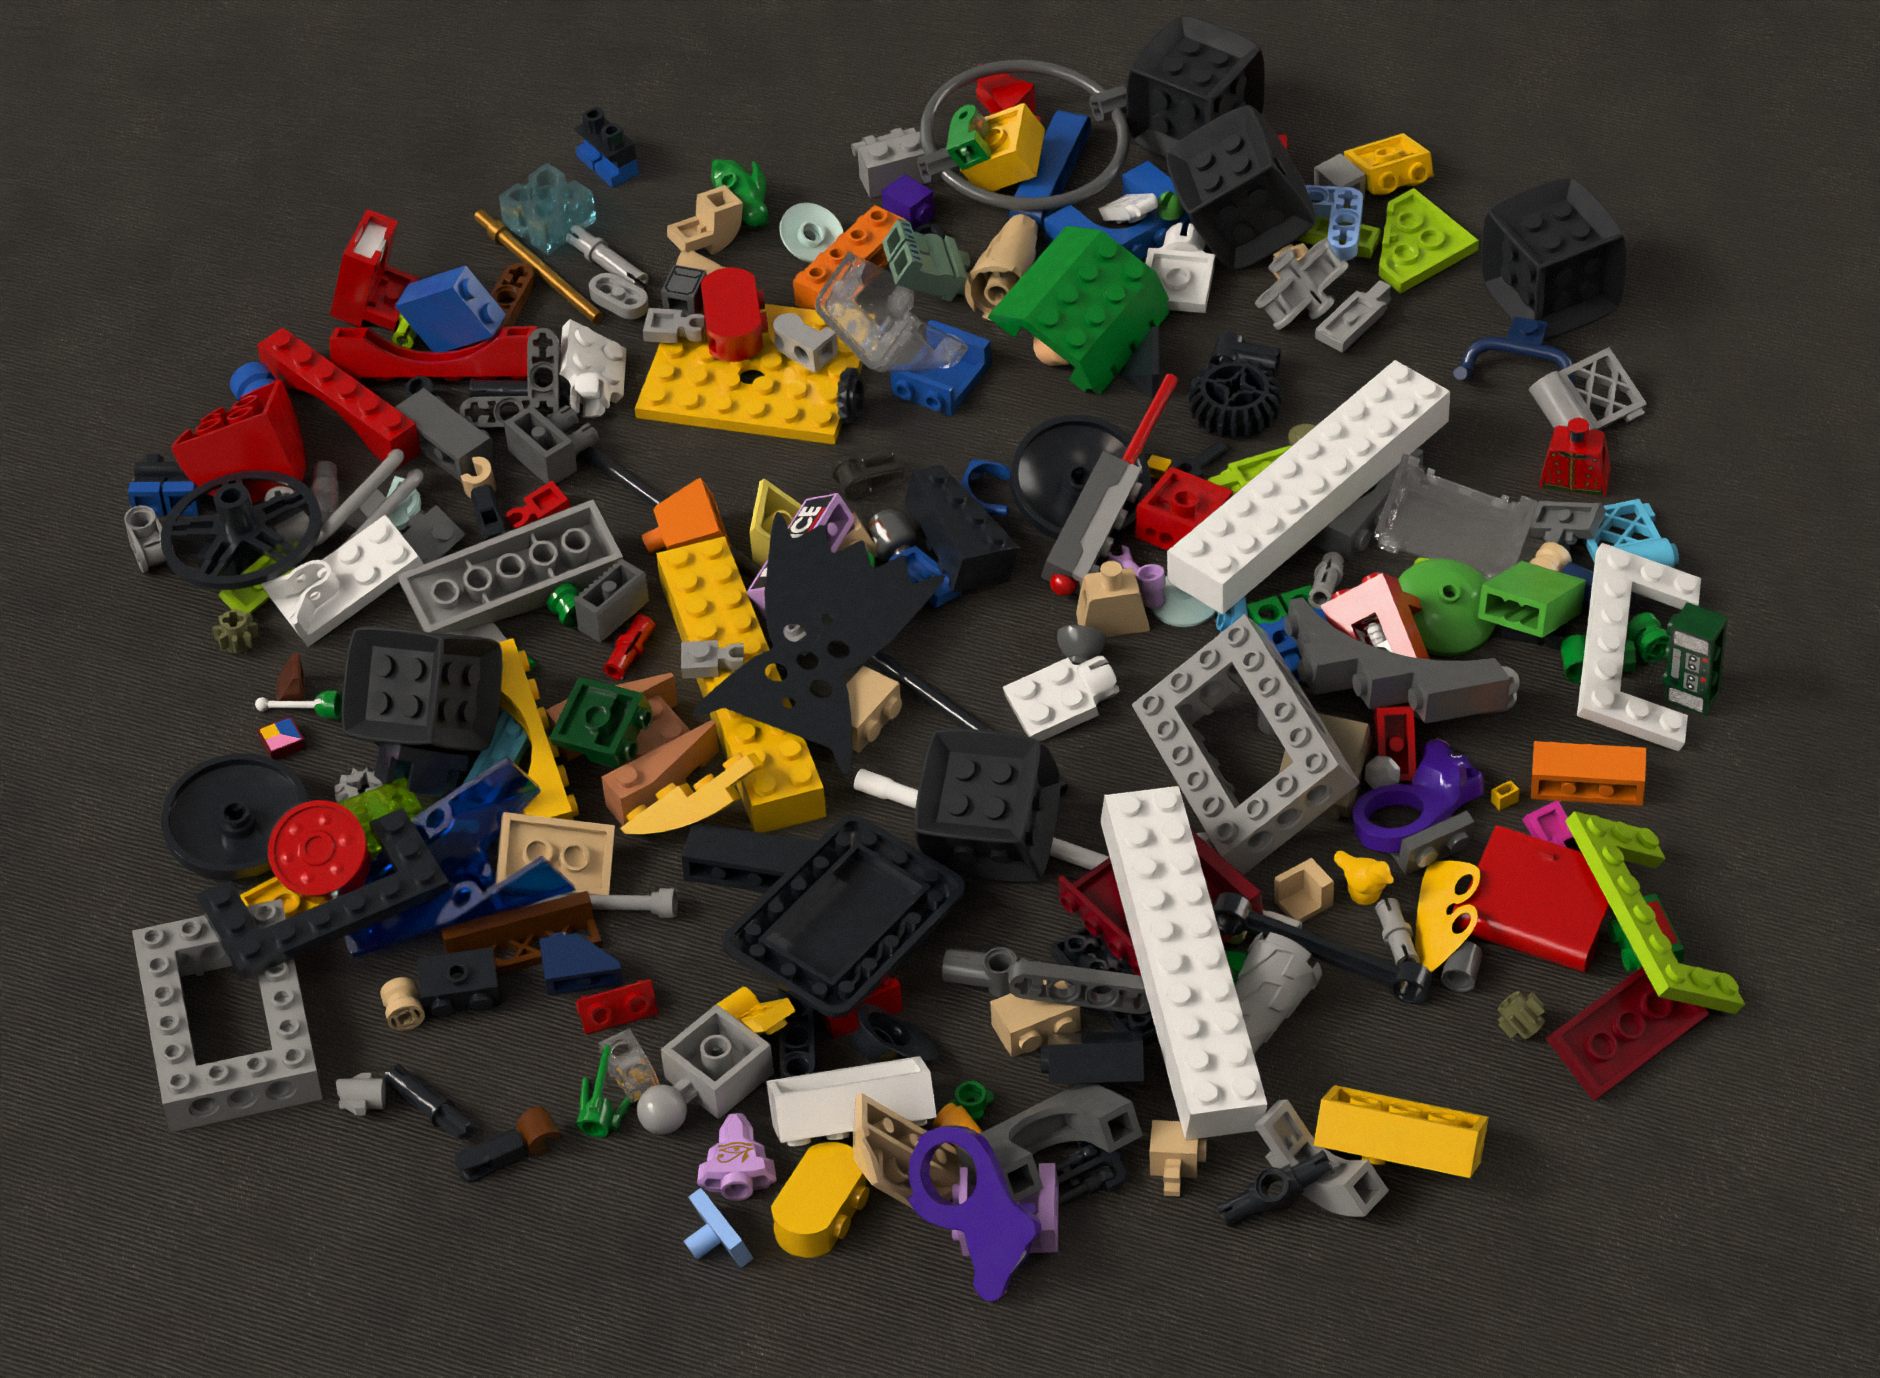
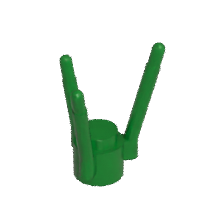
[576,1045,650,1138]

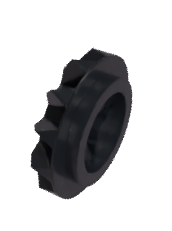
[836,368,864,423]

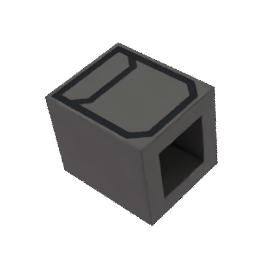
[661,265,707,317]

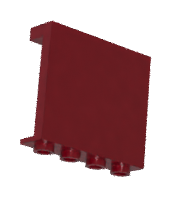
[1058,829,1263,976]

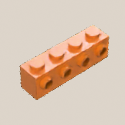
[793,205,907,313]

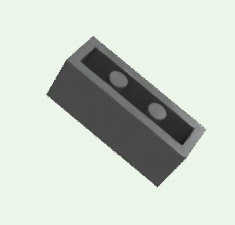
[394,388,494,483]

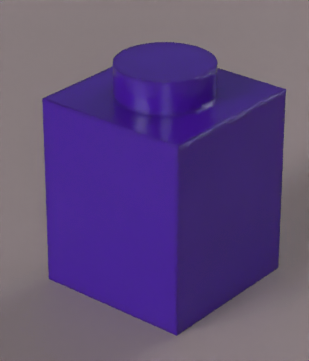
[881,174,935,231]

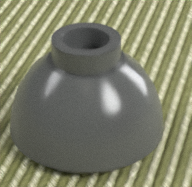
[1057,625,1107,665]

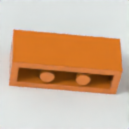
[1531,741,1646,806]

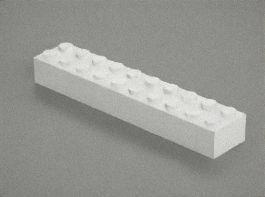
[1167,360,1450,615]
[1100,786,1267,1140]

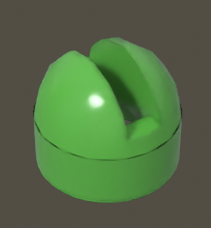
[1157,191,1184,221]

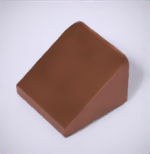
[277,653,305,701]

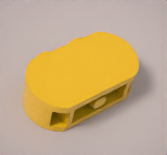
[771,1142,869,1258]

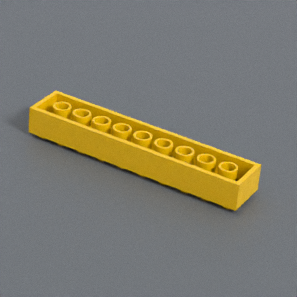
[656,536,826,833]

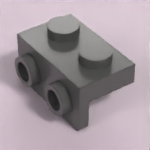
[398,505,466,565]
[1390,811,1475,875]

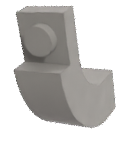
[1254,1099,1389,1217]

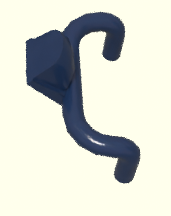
[1454,316,1576,386]

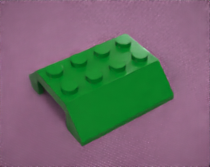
[987,226,1170,394]

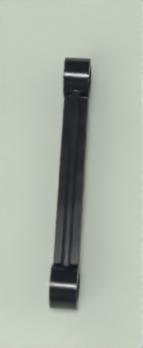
[1213,892,1433,1004]

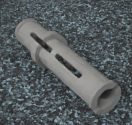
[566,225,649,289]
[1308,552,1344,609]

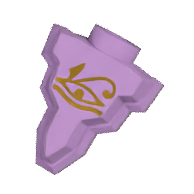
[697,1113,777,1201]

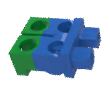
[1246,585,1327,682]

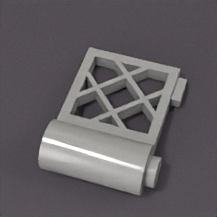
[1528,347,1647,431]

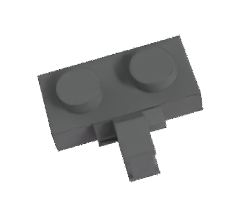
[1527,501,1606,552]

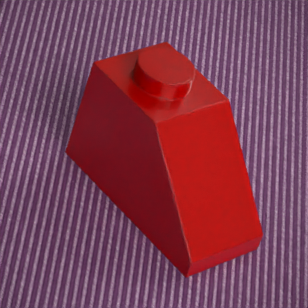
[1374,704,1416,781]

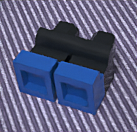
[574,107,639,188]
[128,454,201,516]

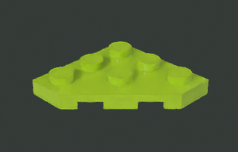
[1379,188,1479,294]

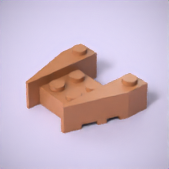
[545,672,719,826]

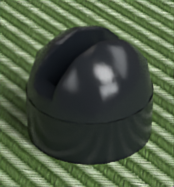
[406,376,434,398]

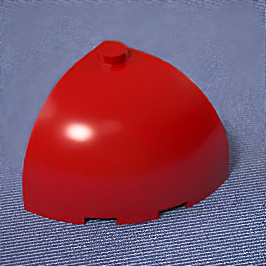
[171,379,306,502]

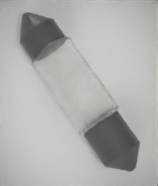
[311,461,339,540]

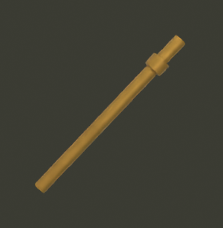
[474,209,603,324]

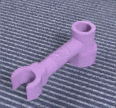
[1107,545,1166,608]

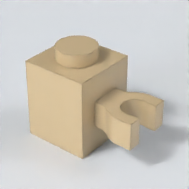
[1149,1120,1207,1197]

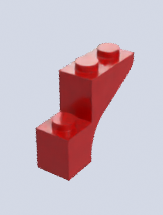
[976,64,1042,124]

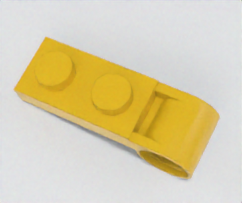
[711,986,795,1036]

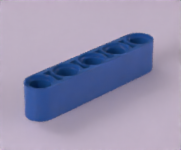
[1009,110,1091,230]

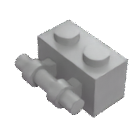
[851,128,925,198]

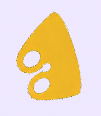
[1415,861,1480,973]

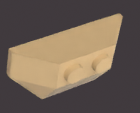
[853,1093,961,1209]

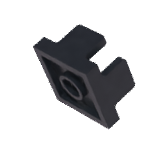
[374,741,469,797]

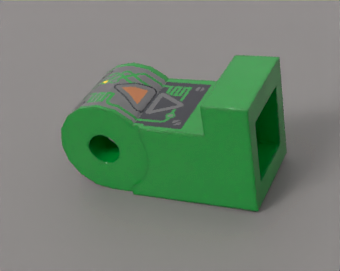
[946,104,991,170]

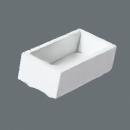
[766,1056,937,1146]

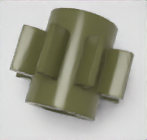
[212,610,259,654]
[1498,991,1545,1039]

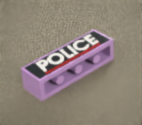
[747,493,856,619]

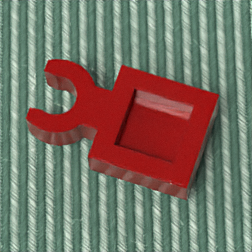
[505,480,572,529]

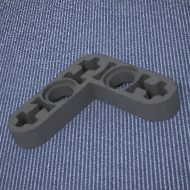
[459,328,561,430]

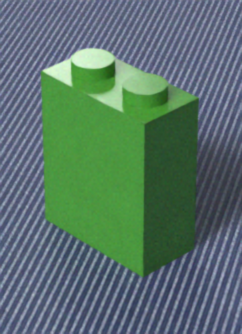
[1478,561,1586,638]

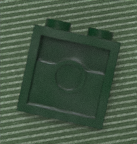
[549,676,653,769]

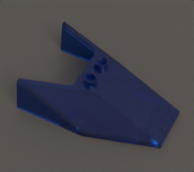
[345,756,576,957]

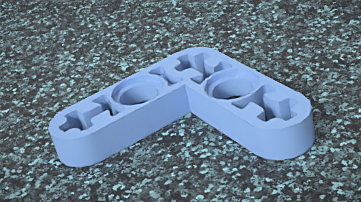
[1305,185,1363,261]

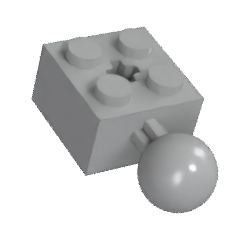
[637,1004,774,1135]

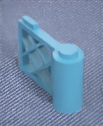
[1581,499,1679,568]

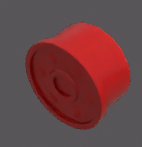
[268,800,372,904]

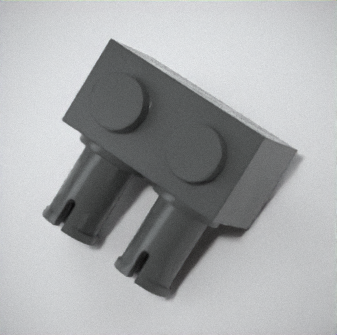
[504,405,600,484]

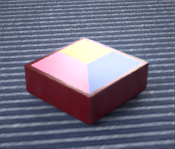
[257,716,306,760]

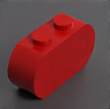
[701,267,769,362]

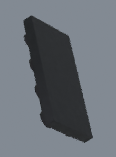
[1050,927,1158,1048]

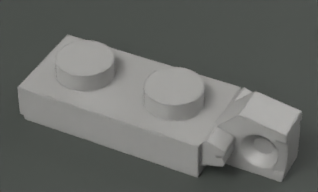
[1315,280,1391,353]

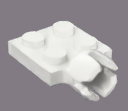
[1145,223,1215,313]
[559,319,627,418]
[1002,656,1119,741]

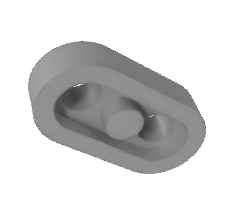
[589,273,649,320]

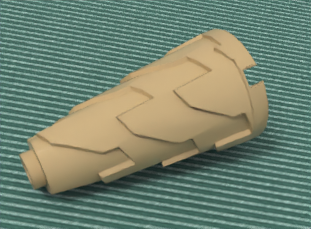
[965,214,1038,320]

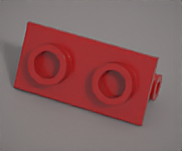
[575,979,658,1034]

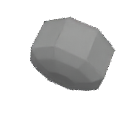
[1364,755,1400,789]

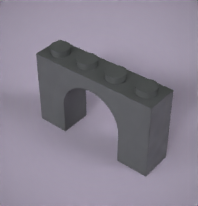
[1307,448,1426,562]
[955,1083,1143,1202]

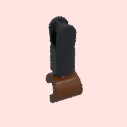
[455,1106,563,1183]

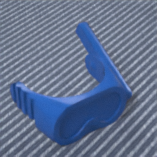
[960,459,1010,517]

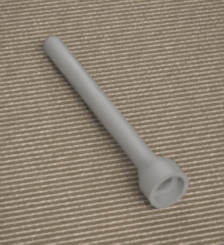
[498,888,678,918]

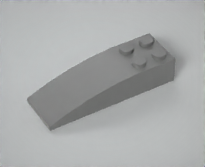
[397,499,623,633]

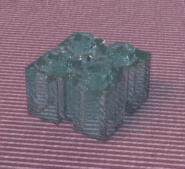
[499,163,596,255]

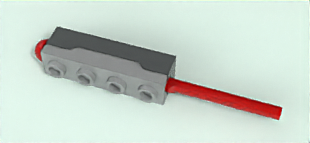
[1041,374,1178,597]

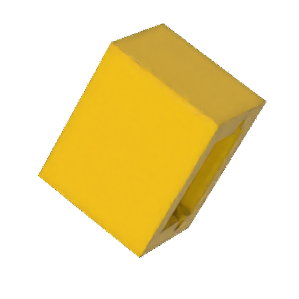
[1147,454,1172,479]
[1491,780,1519,811]

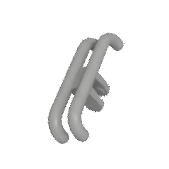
[314,449,424,547]

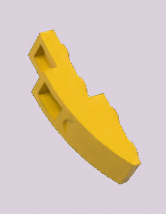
[620,752,763,834]

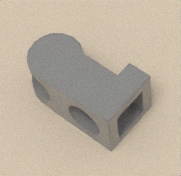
[773,313,838,373]

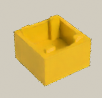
[960,103,1045,192]

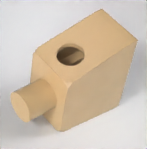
[1076,561,1150,637]

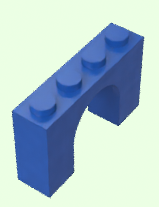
[1044,161,1192,260]

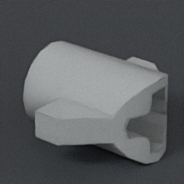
[336,1072,386,1115]

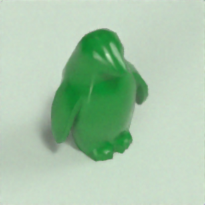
[711,159,769,228]

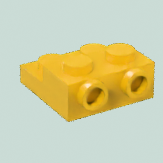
[1344,133,1434,195]

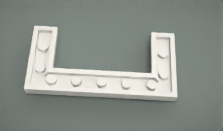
[1577,543,1701,752]

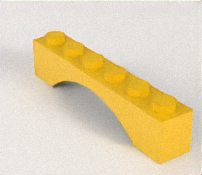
[499,638,579,820]

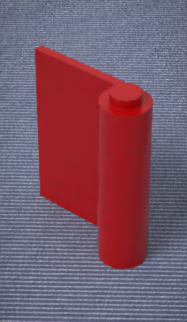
[1452,825,1610,973]

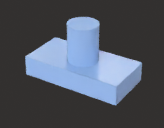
[684,1188,754,1268]

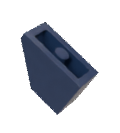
[540,932,623,996]

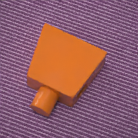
[642,478,731,554]

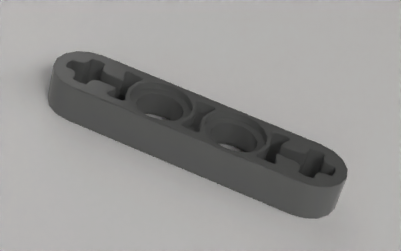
[1008,961,1151,1014]

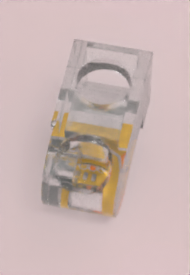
[599,1028,660,1103]

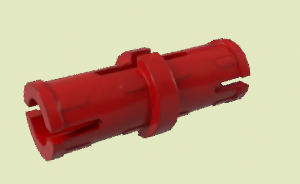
[603,614,656,680]

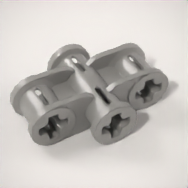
[1255,238,1349,330]

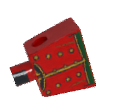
[1539,418,1611,497]

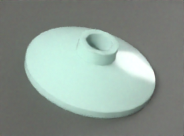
[779,203,843,263]
[1150,576,1217,627]

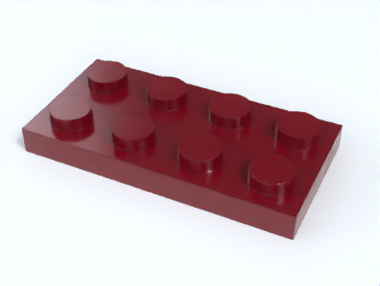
[1546,966,1709,1101]

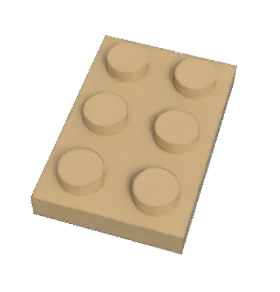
[495,812,615,895]

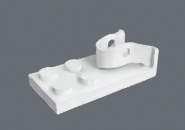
[262,515,423,647]

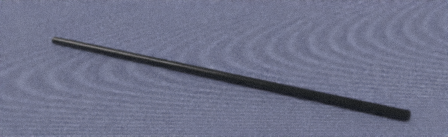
[568,433,1068,797]

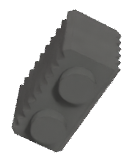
[574,559,650,642]

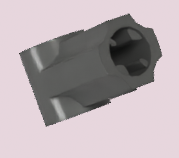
[942,947,1017,997]

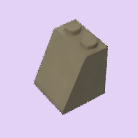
[1279,713,1375,820]

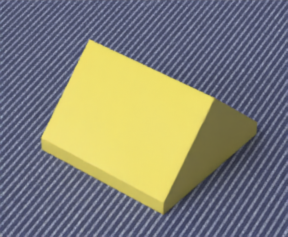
[750,478,802,567]

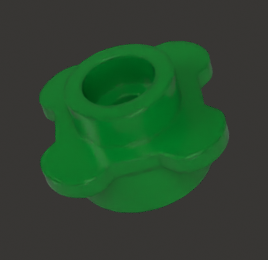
[948,1081,994,1121]

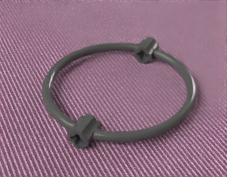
[917,60,1131,211]

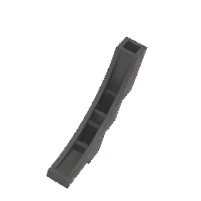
[1284,597,1510,724]

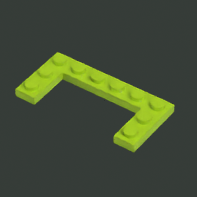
[1565,811,1745,1014]

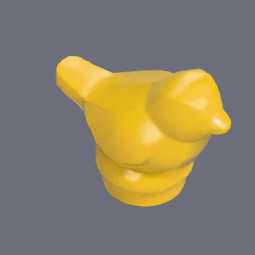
[1334,851,1394,905]

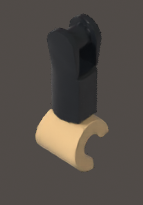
[460,457,506,541]

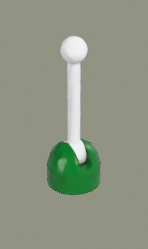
[255,690,342,719]

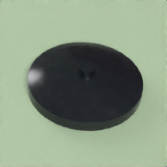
[1010,415,1151,540]
[161,754,309,880]

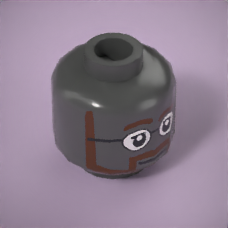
[867,509,918,562]

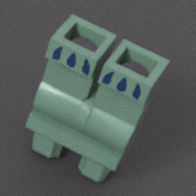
[882,218,971,302]

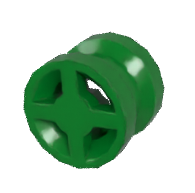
[546,583,579,628]

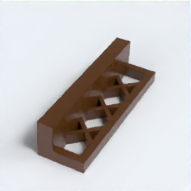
[441,891,602,975]

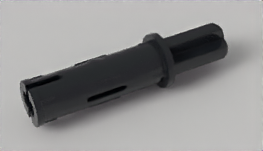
[469,378,571,402]
[384,1064,475,1141]

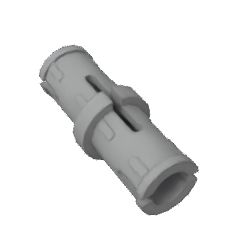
[1375,898,1420,966]

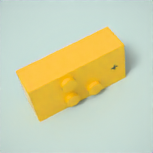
[1313,1085,1489,1178]

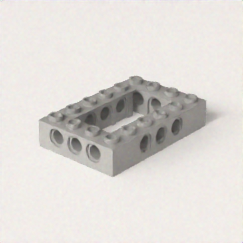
[1132,614,1360,875]
[132,899,323,1133]

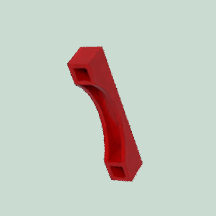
[329,326,539,381]
[257,327,421,471]

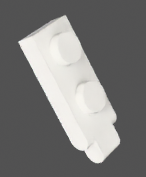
[1099,193,1158,224]

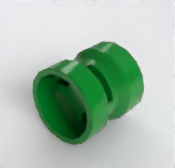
[1626,612,1670,663]

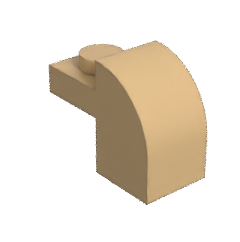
[667,185,743,255]

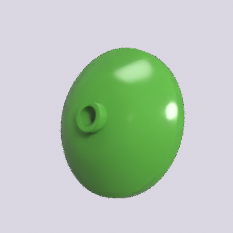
[1398,558,1496,656]

